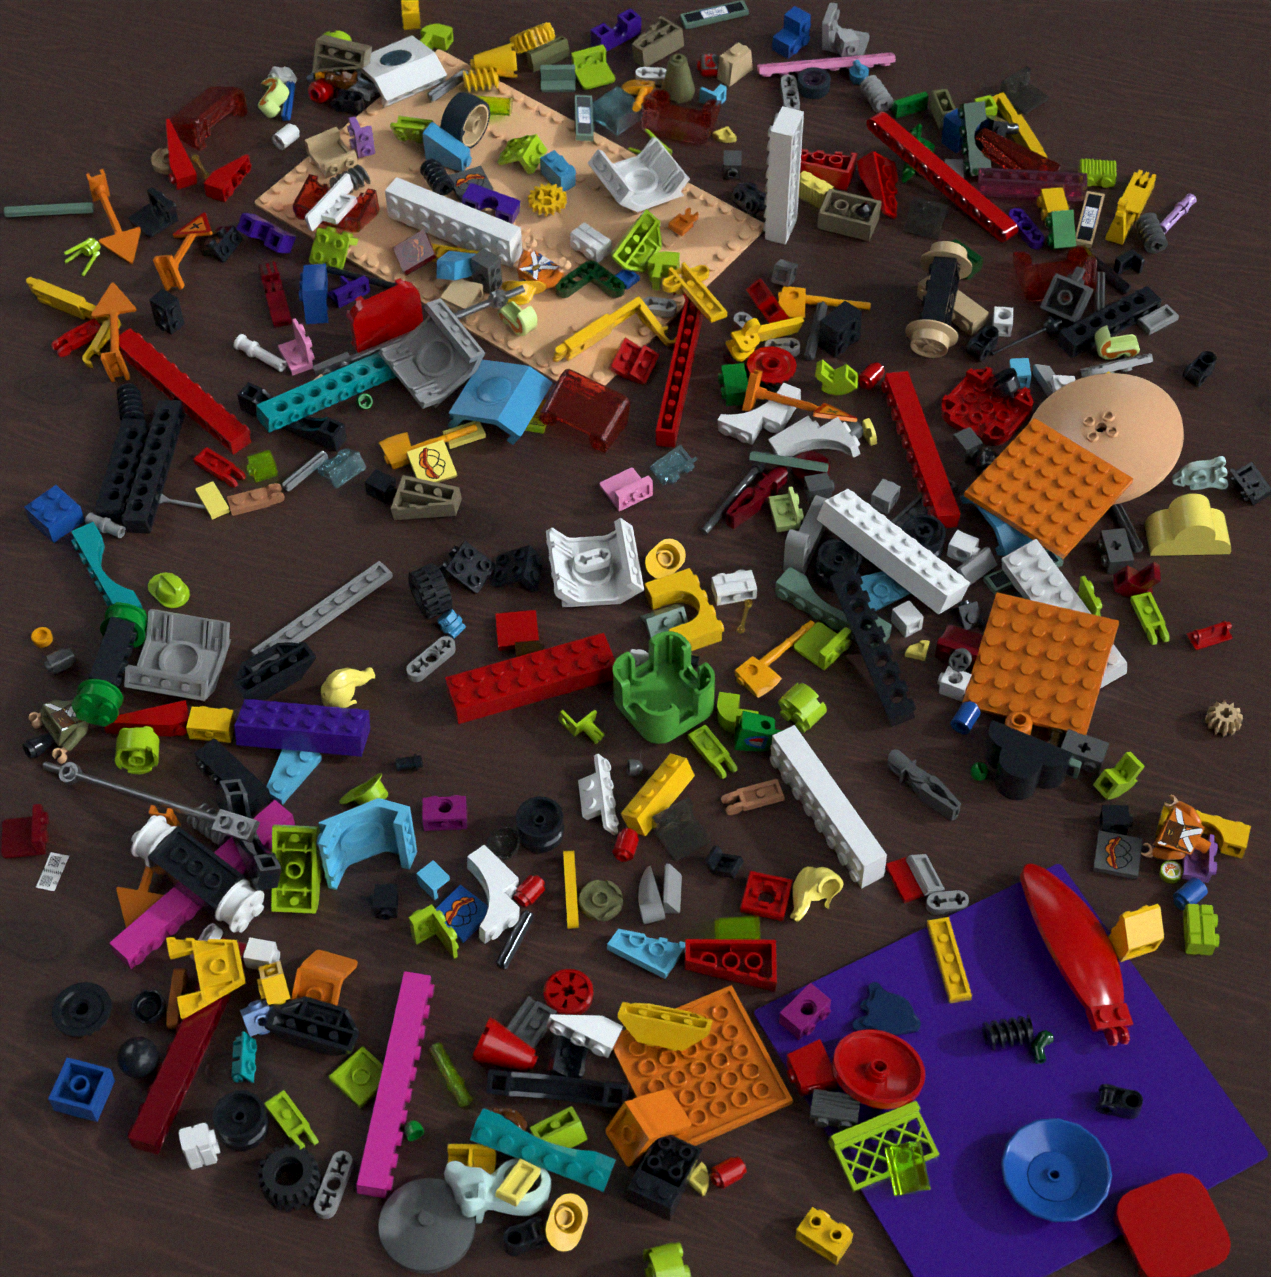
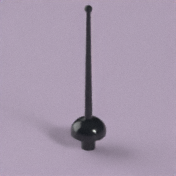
[991,316,1062,355]

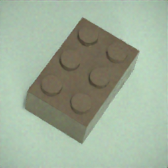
[818,188,881,241]

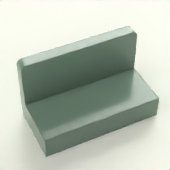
[541,65,575,92]
[640,604,688,638]

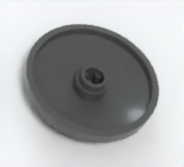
[379,1178,476,1274]

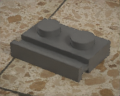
[507,996,557,1049]

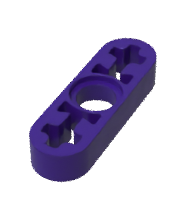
[1009,208,1045,249]

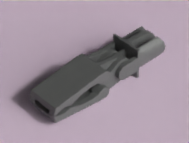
[887,749,961,821]

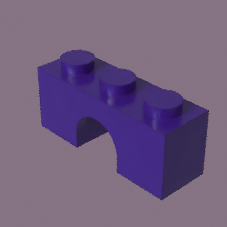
[590,8,641,52]
[462,183,521,224]
[236,213,296,253]

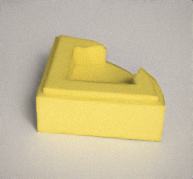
[713,126,737,143]
[862,418,877,446]
[905,640,930,661]
[688,1162,709,1197]

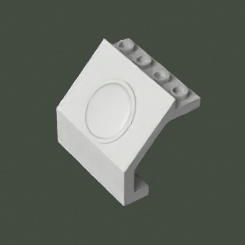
[588,137,690,212]
[546,518,644,607]

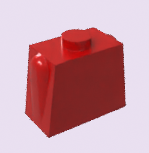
[786,1039,838,1097]

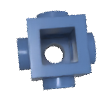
[240,1000,273,1037]

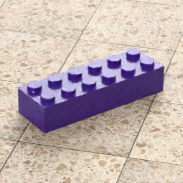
[234,699,370,757]

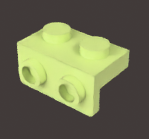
[768,487,804,532]

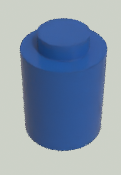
[950,702,981,734]
[1173,877,1208,910]

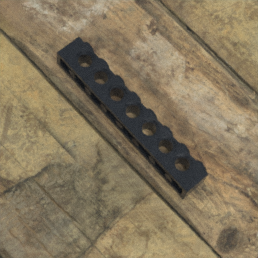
[121,400,186,533]
[830,567,917,727]

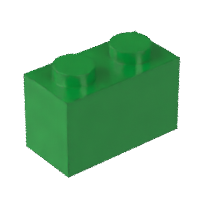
[1045,210,1076,250]
[718,363,748,406]

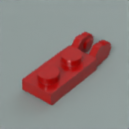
[51,318,101,357]
[193,447,246,488]

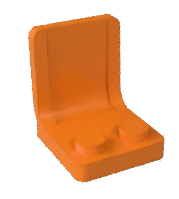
[291,950,358,1005]
[606,1089,692,1167]

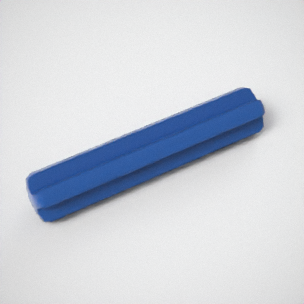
[281,81,296,121]

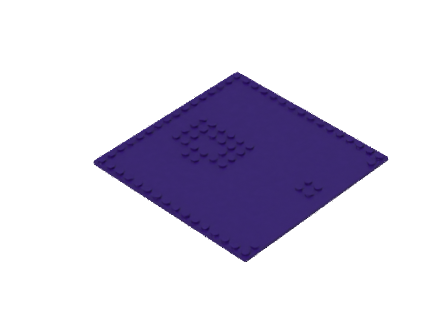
[754,864,1268,1277]

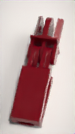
[258,261,292,328]
[726,465,788,529]

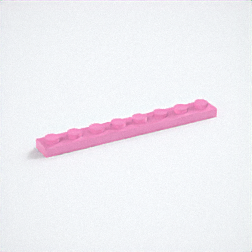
[757,53,895,77]

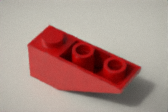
[204,154,251,202]

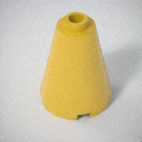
[470,43,517,78]

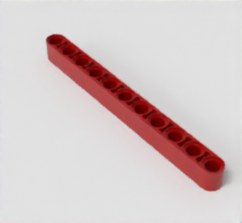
[866,111,1019,242]

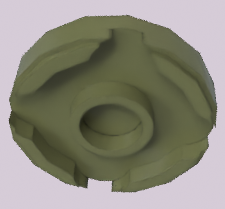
[579,879,623,922]

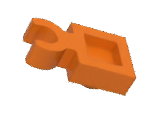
[668,207,699,236]

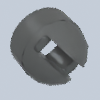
[627,759,643,776]

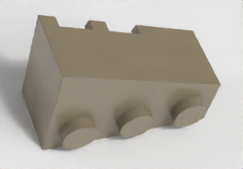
[632,16,684,67]
[313,35,372,73]
[391,475,462,520]

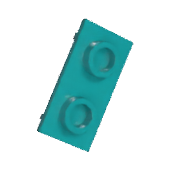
[231,1031,257,1083]

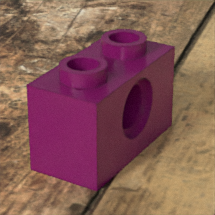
[422,795,467,831]
[779,983,831,1040]

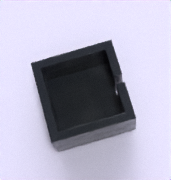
[818,301,862,358]

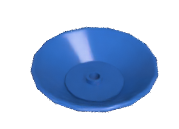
[1001,1118,1112,1222]

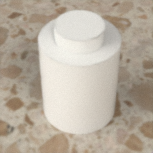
[272,124,299,150]

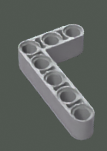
[783,495,827,574]

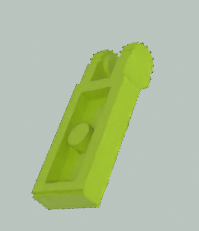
[1130,592,1170,645]
[688,725,738,779]
[264,1090,319,1150]

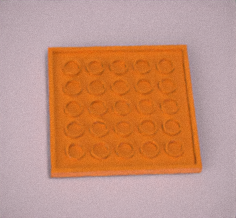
[964,418,1133,559]
[962,592,1119,735]
[612,985,793,1146]

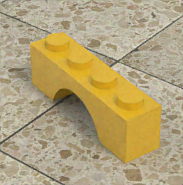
[1156,803,1251,859]

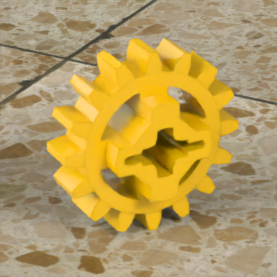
[528,183,567,217]

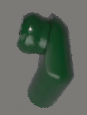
[1031,1030,1054,1064]

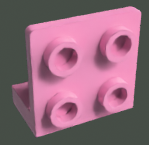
[278,318,315,376]
[600,468,653,512]

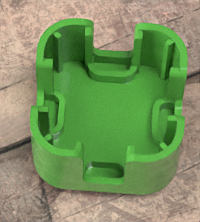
[613,631,715,744]

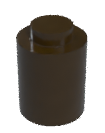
[515,640,544,657]

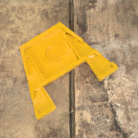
[166,937,246,1019]

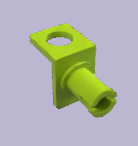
[558,710,605,744]

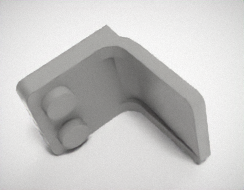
[822,2,869,56]

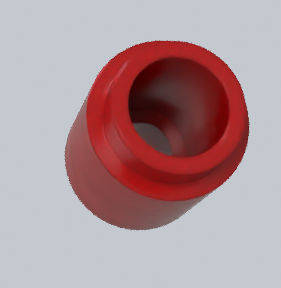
[858,362,885,390]
[612,828,639,862]
[513,875,545,908]
[710,1156,747,1189]

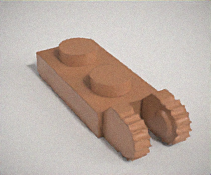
[227,483,285,516]
[721,779,784,815]

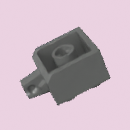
[1040,266,1094,323]

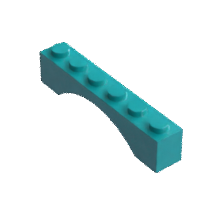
[71,522,143,609]
[470,1108,616,1192]

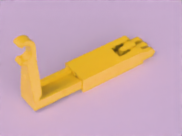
[992,92,1048,173]
[1105,169,1156,245]
[26,277,122,368]
[552,296,676,362]

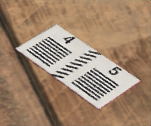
[36,852,69,891]

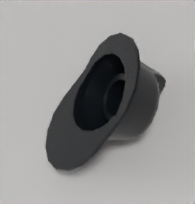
[989,368,1020,399]

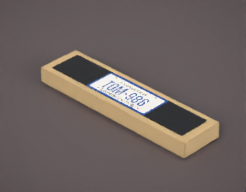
[1075,191,1105,249]

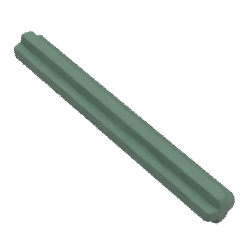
[4,202,94,217]

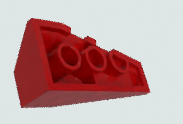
[857,151,898,219]

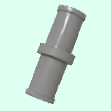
[85,512,126,538]

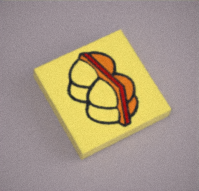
[407,440,457,483]

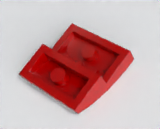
[608,337,660,385]

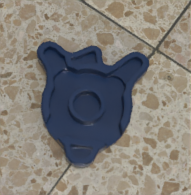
[853,982,921,1036]

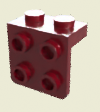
[935,625,983,670]
[1,804,49,859]

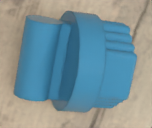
[849,59,869,85]
[438,609,466,640]

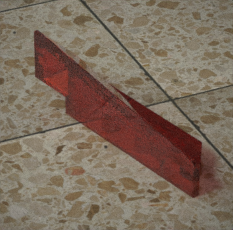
[976,128,1061,189]

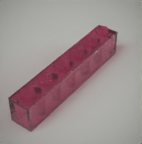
[976,168,1087,201]

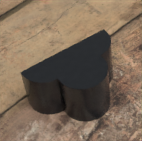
[984,720,1073,800]

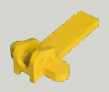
[662,262,727,323]
[725,316,805,362]

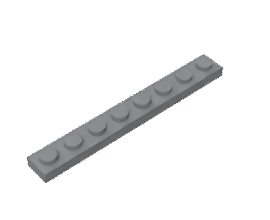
[251,561,393,656]

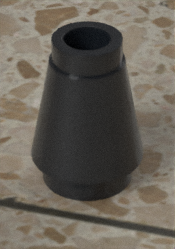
[22,732,56,759]

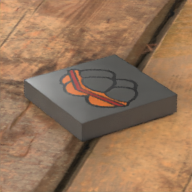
[449,166,494,203]
[1093,830,1143,880]

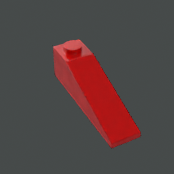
[166,119,197,190]
[104,700,189,736]

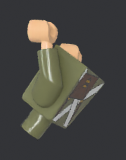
[29,699,89,764]

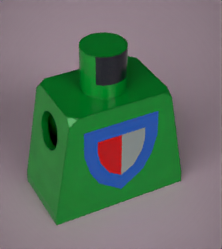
[734,711,783,751]

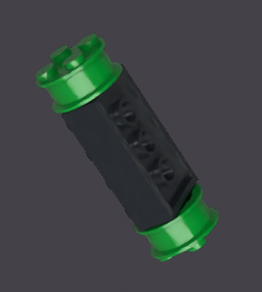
[72,602,148,727]

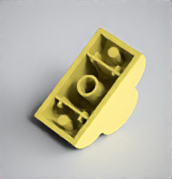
[1145,494,1231,556]

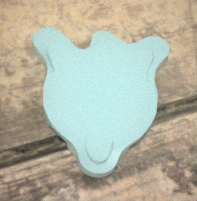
[1172,456,1228,490]

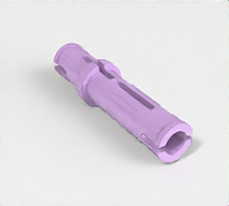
[1160,193,1196,234]

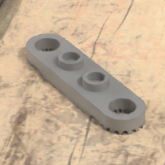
[1080,353,1153,377]

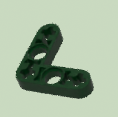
[556,260,625,298]

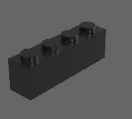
[195,738,272,815]

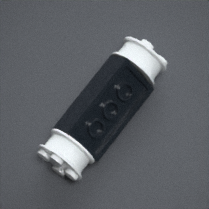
[131,815,264,933]

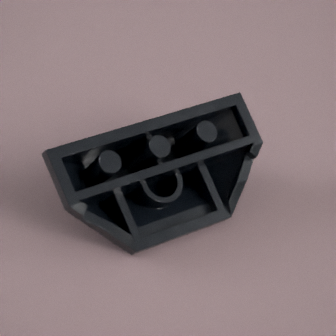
[233,642,316,700]
[265,996,360,1057]

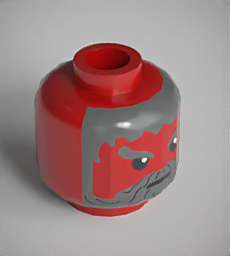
[697,54,720,77]

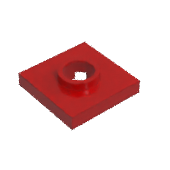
[740,871,793,921]

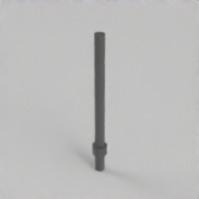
[701,452,771,535]

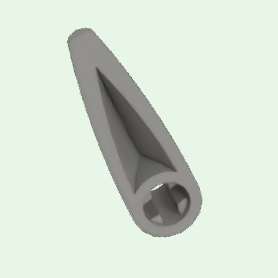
[638,866,665,924]

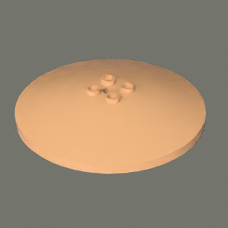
[1029,373,1184,505]

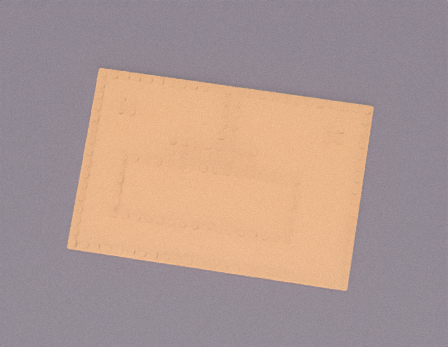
[255,49,764,401]

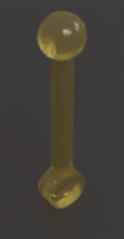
[192,154,210,179]
[737,599,753,633]

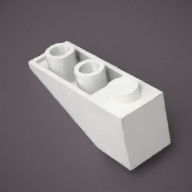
[546,1015,623,1058]

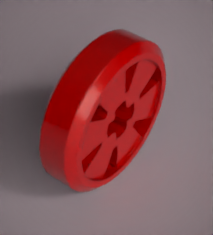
[543,969,593,1015]

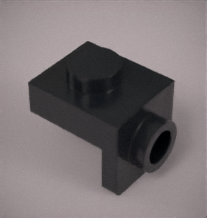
[1113,249,1145,275]
[953,600,984,630]
[705,845,744,878]

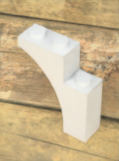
[718,383,801,445]
[768,416,860,458]
[467,845,520,944]

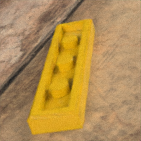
[926,917,972,1004]

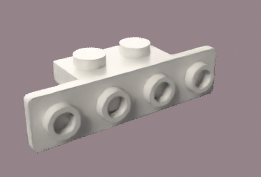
[305,173,358,231]
[578,754,618,835]

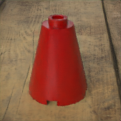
[471,1017,538,1072]

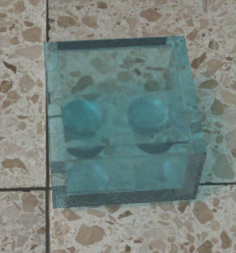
[593,86,642,136]

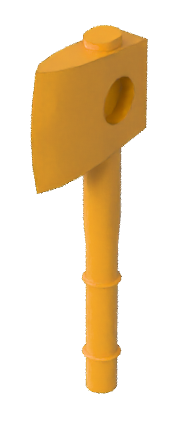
[621,80,655,112]
[778,286,871,318]
[379,424,478,470]
[735,620,815,698]

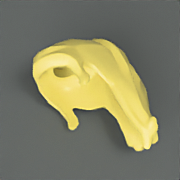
[321,667,375,708]
[790,867,843,922]

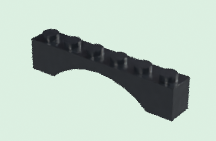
[237,382,347,452]
[216,779,282,891]
[486,1068,630,1108]

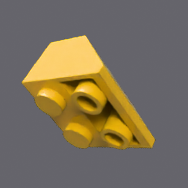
[1109,904,1164,962]

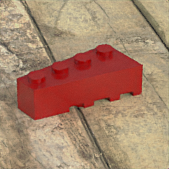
[800,149,857,191]

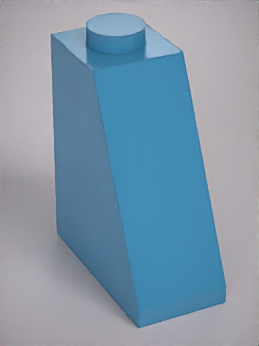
[423,122,472,172]
[436,251,476,280]

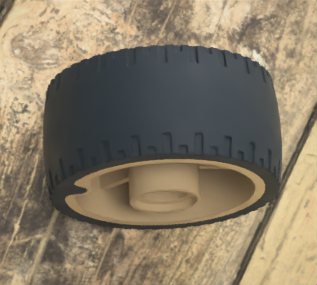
[440,92,490,149]

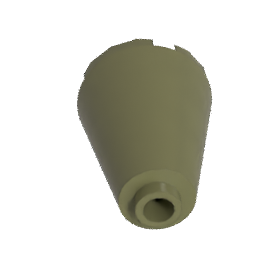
[661,54,695,104]

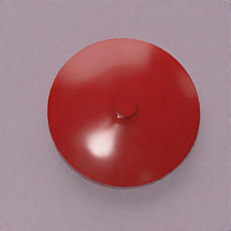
[832,1029,925,1109]

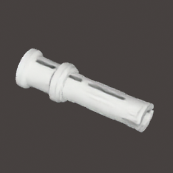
[234,334,287,372]

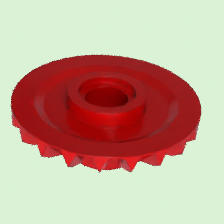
[747,346,797,386]

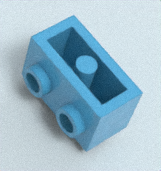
[540,150,576,191]

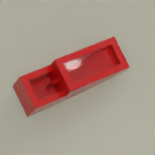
[746,278,790,323]

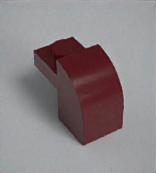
[1113,562,1161,597]

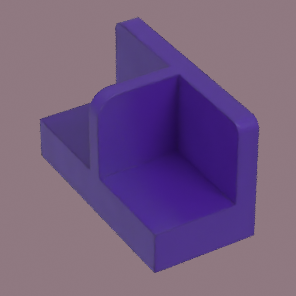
[328,275,370,308]

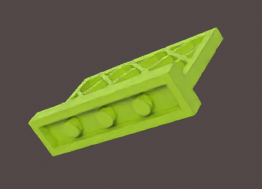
[828,1101,940,1192]

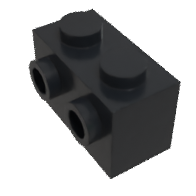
[149,289,184,335]

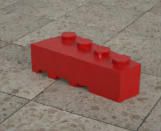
[685,939,777,992]

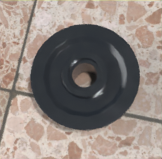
[52,982,113,1038]

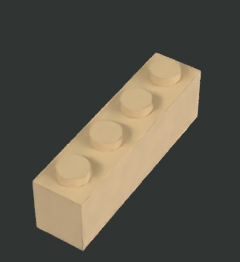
[917,275,988,336]

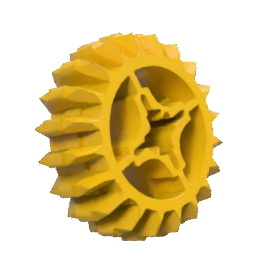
[509,23,555,54]

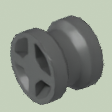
[949,648,972,672]

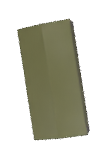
[526,36,570,72]

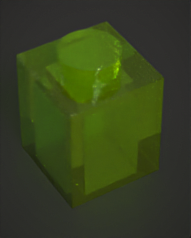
[246,449,278,483]

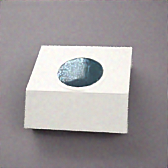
[355,36,447,108]

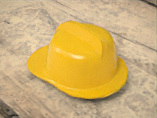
[501,280,546,305]
[645,539,686,579]
[545,1193,588,1252]

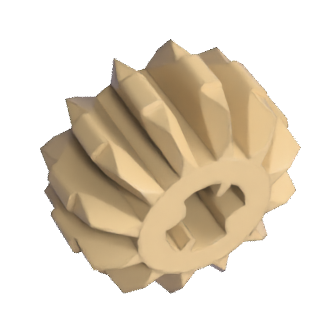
[1205,700,1243,737]

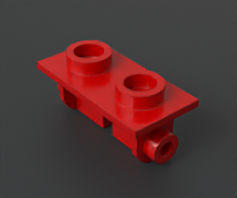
[1186,620,1233,650]

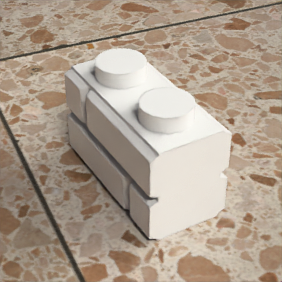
[570,222,612,263]
[711,570,757,606]
[179,1123,221,1170]

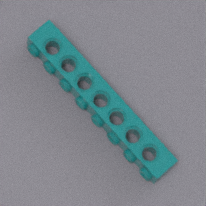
[256,352,397,433]

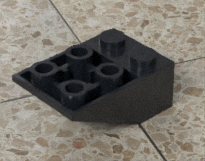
[627,1135,702,1221]

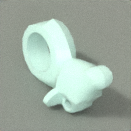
[444,1158,551,1223]

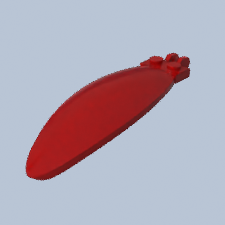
[1020,864,1133,1046]

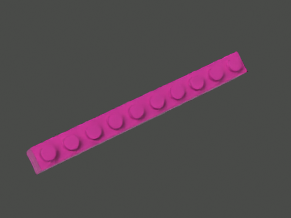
[110,800,295,969]
[357,971,435,1198]

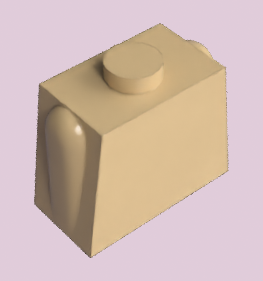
[717,42,753,87]
[441,279,484,322]

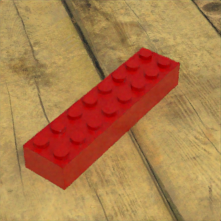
[445,633,615,724]

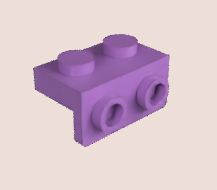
[347,116,375,158]
[1182,834,1217,883]

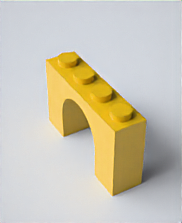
[645,568,724,651]

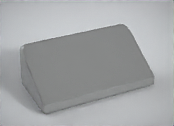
[1032,364,1055,397]
[663,864,682,914]

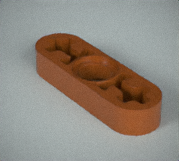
[166,968,188,1030]

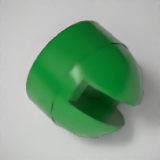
[356,394,373,409]
[970,762,988,781]
[404,1120,425,1141]

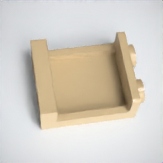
[305,127,358,178]

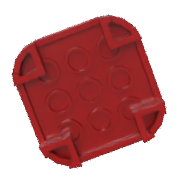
[346,278,423,353]
[941,366,1034,446]
[1113,1173,1231,1277]

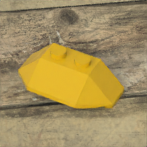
[617,1002,713,1051]

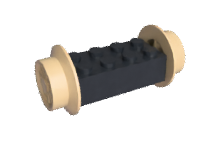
[905,241,972,358]

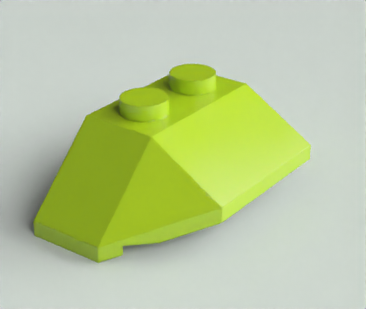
[611,209,662,273]

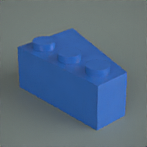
[299,264,328,324]

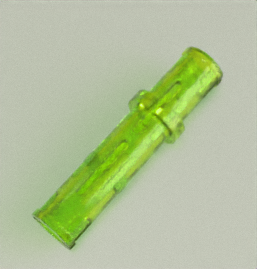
[429,1043,473,1107]

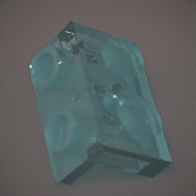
[650,444,698,486]
[317,448,366,488]

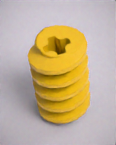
[462,67,499,92]

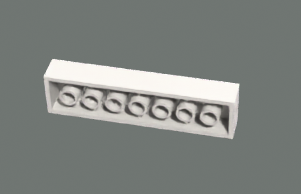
[763,106,804,245]
[385,177,522,267]
[817,489,970,614]
[1001,539,1127,688]
[770,725,887,888]

